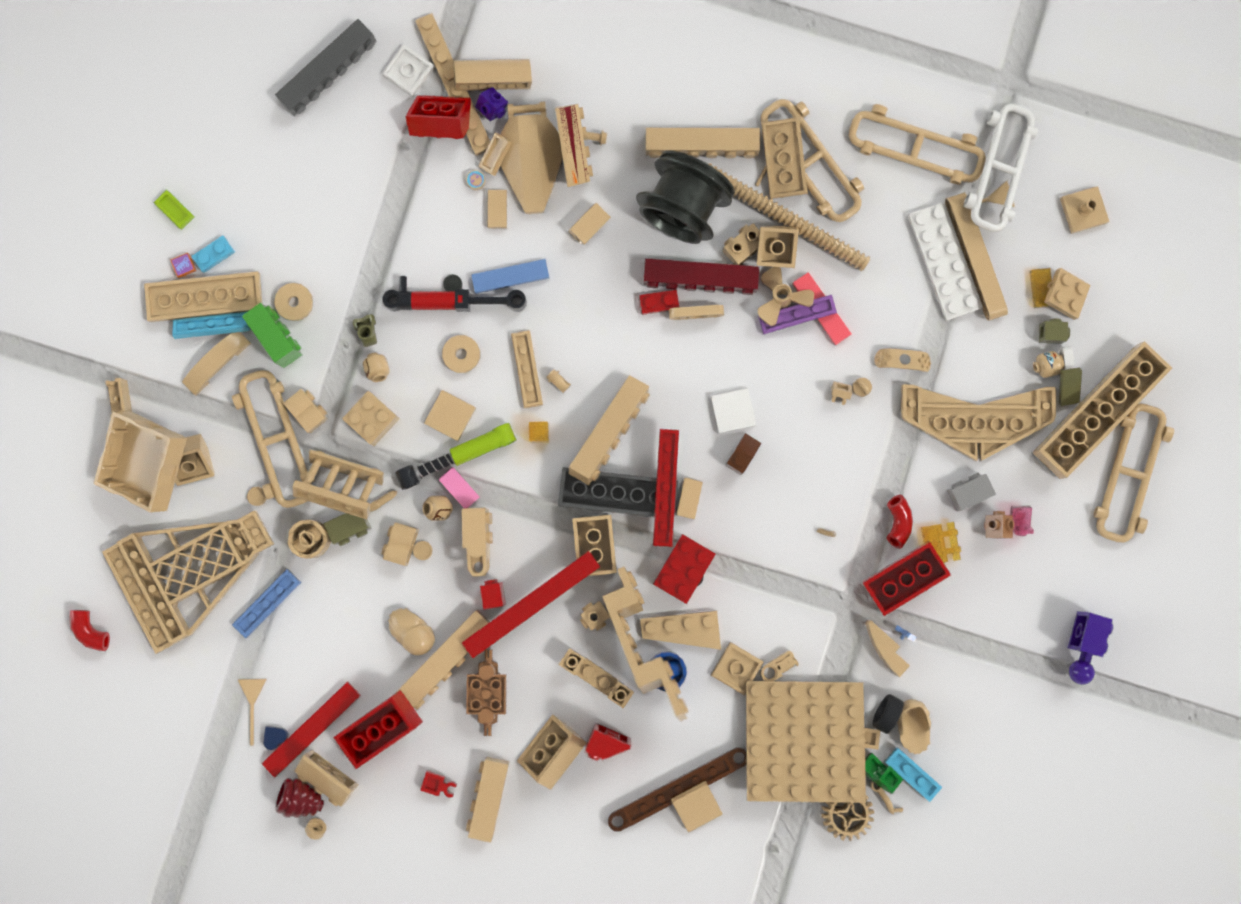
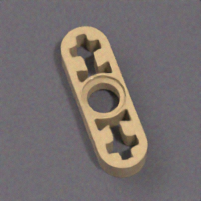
[669,305,724,320]

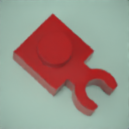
[420,771,457,798]

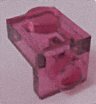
[1010,505,1034,536]

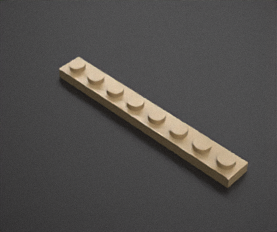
[415,13,490,156]

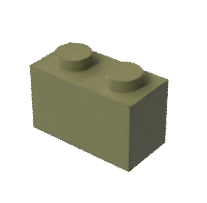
[323,513,372,546]

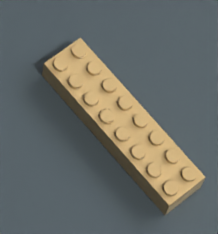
[1032,341,1172,479]

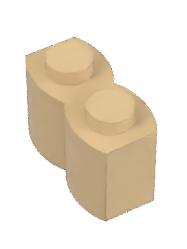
[283,389,328,433]
[381,522,419,566]

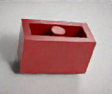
[480,579,506,609]

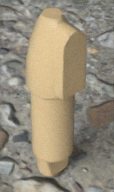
[370,490,397,512]

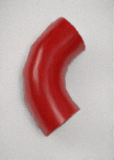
[886,494,913,549]
[69,610,110,651]

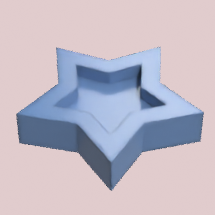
[895,625,916,641]

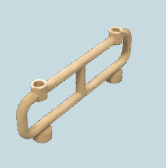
[761,99,864,222]
[849,104,986,185]
[232,370,315,508]
[1093,404,1174,543]

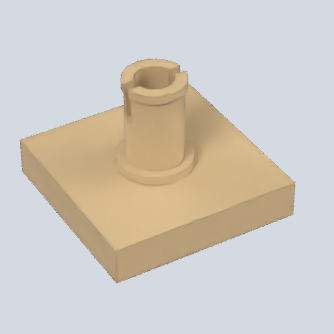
[1060,186,1110,234]

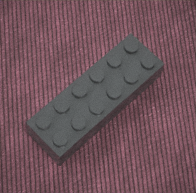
[558,467,678,518]

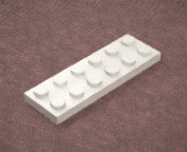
[908,202,983,321]

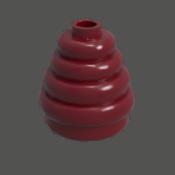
[275,778,324,818]

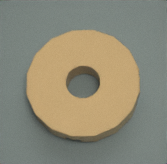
[274,283,313,321]
[442,335,480,373]

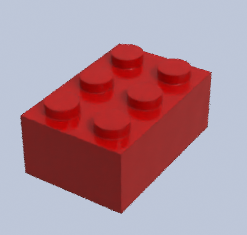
[653,534,716,604]

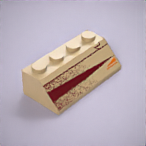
[555,103,593,187]

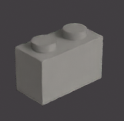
[947,472,996,511]

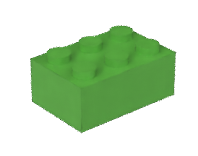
[242,303,302,368]

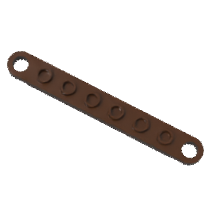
[608,747,746,832]

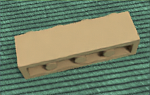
[466,757,509,843]

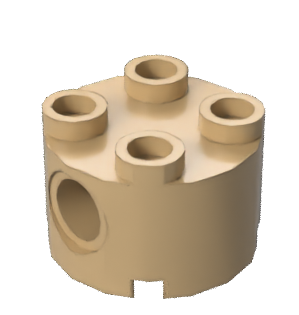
[288,520,331,559]

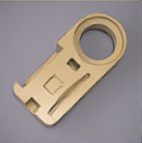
[760,650,799,681]

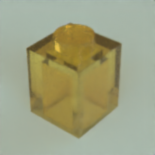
[529,421,550,443]

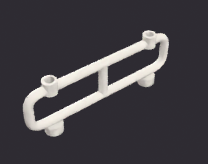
[963,104,1038,232]

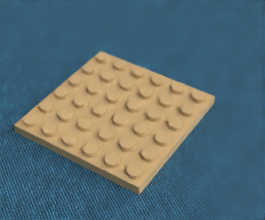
[746,681,866,803]

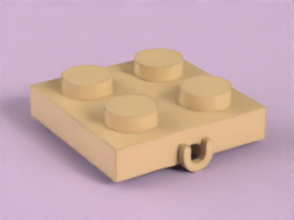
[1044,268,1091,320]

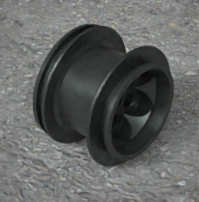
[636,150,735,244]

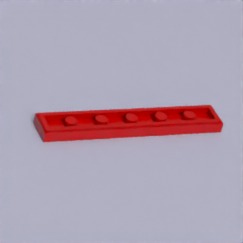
[653,429,679,547]
[261,682,361,778]

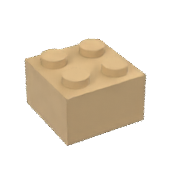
[342,391,400,446]

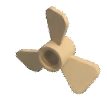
[758,267,814,326]

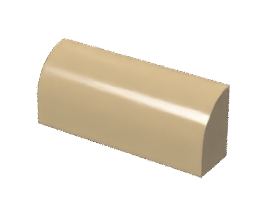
[453,59,532,91]

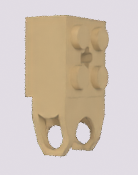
[462,508,493,576]

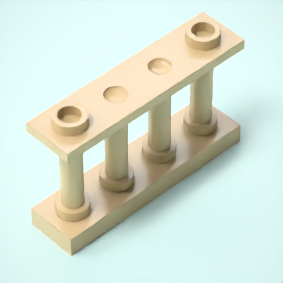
[292,449,384,520]

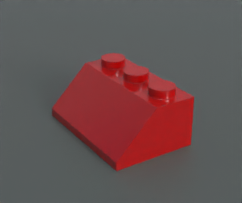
[405,95,471,139]
[585,722,631,761]

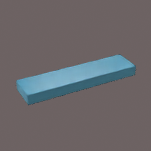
[172,312,250,339]

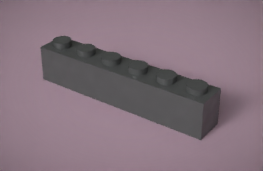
[275,19,376,117]

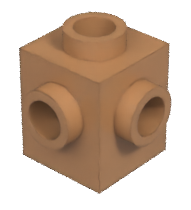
[984,511,1014,539]

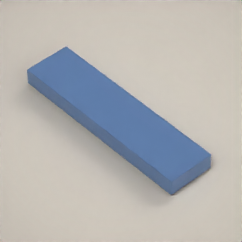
[471,259,549,294]
[232,569,302,638]

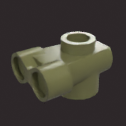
[352,314,377,347]

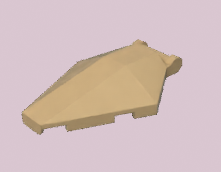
[500,102,563,214]

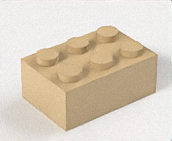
[572,515,617,576]

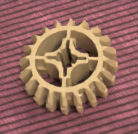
[821,795,875,841]

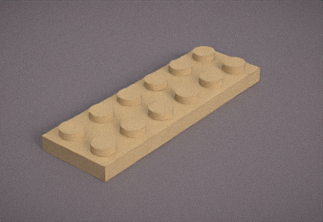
[144,271,263,322]

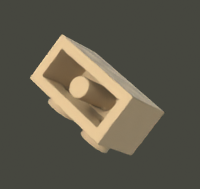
[723,223,760,265]

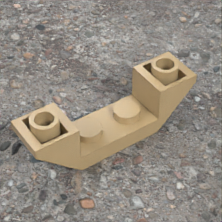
[558,648,634,709]

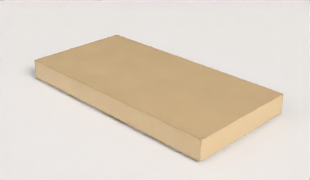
[761,117,808,199]

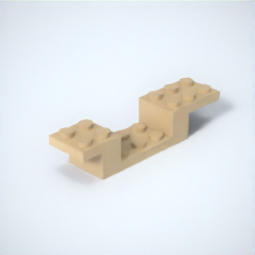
[602,567,689,722]

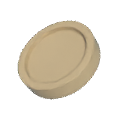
[247,487,267,506]
[413,541,433,560]

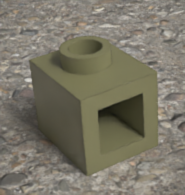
[1039,318,1070,344]

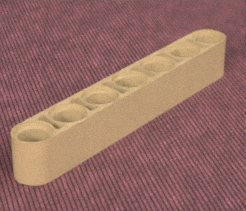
[945,192,1008,321]

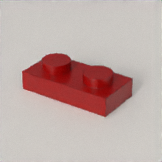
[639,290,679,315]

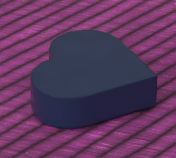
[263,726,288,750]

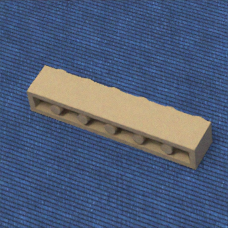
[646,128,760,158]
[569,375,650,485]
[397,610,490,710]

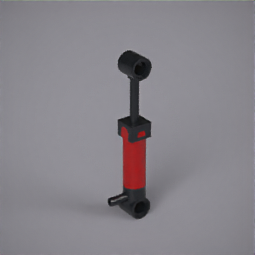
[382,276,527,312]

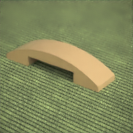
[182,332,251,396]

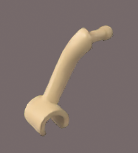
[869,781,903,815]

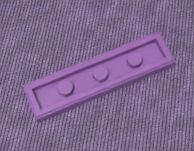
[758,294,837,335]

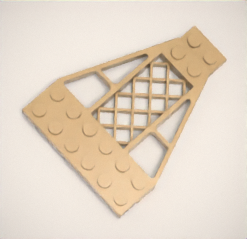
[102,510,274,654]

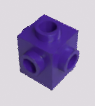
[475,87,508,122]

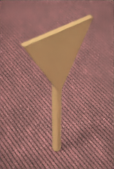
[982,181,1015,207]
[238,679,267,746]

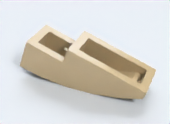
[865,620,910,677]

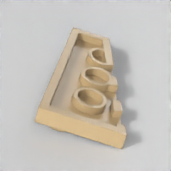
[640,611,721,650]

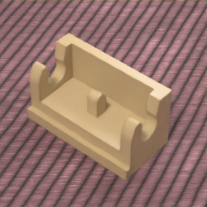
[568,203,611,245]
[105,378,132,417]

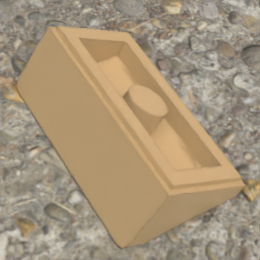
[676,478,703,519]

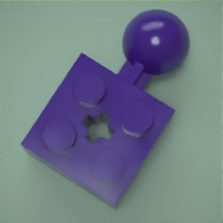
[1068,611,1113,685]

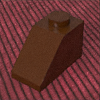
[725,433,762,475]

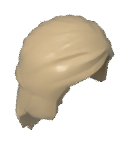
[388,608,435,655]
[897,699,931,754]

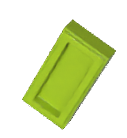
[153,189,195,230]

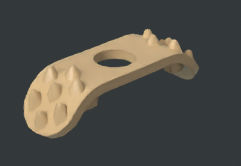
[874,348,931,372]

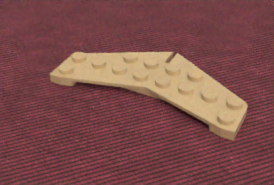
[901,384,1056,461]

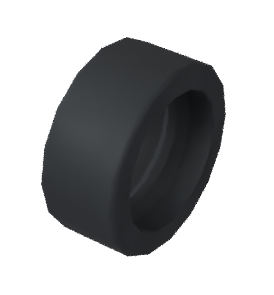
[872,694,904,734]

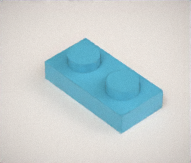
[192,235,235,273]

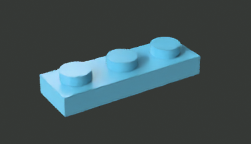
[884,747,943,802]

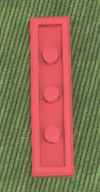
[792,272,851,346]

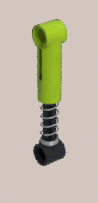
[395,423,517,490]

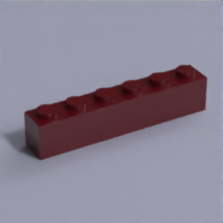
[643,258,760,295]

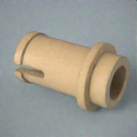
[546,370,571,393]

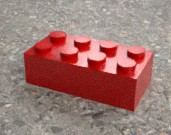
[862,540,951,616]
[333,690,423,769]

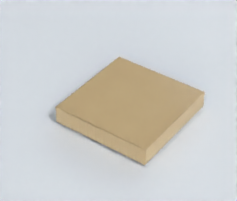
[424,390,476,441]
[711,642,764,695]
[671,781,723,833]

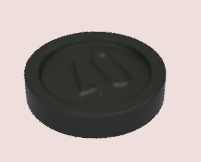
[443,274,463,291]

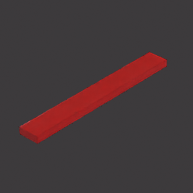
[462,551,600,659]

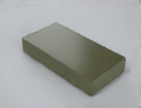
[1059,367,1082,406]

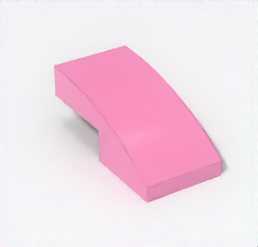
[439,467,480,509]

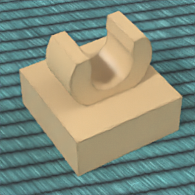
[831,381,852,405]

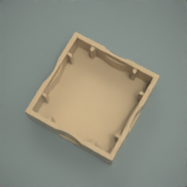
[93,411,187,512]

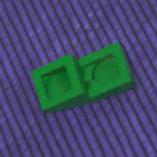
[865,753,903,794]

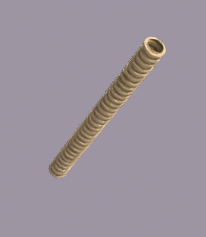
[709,163,870,272]

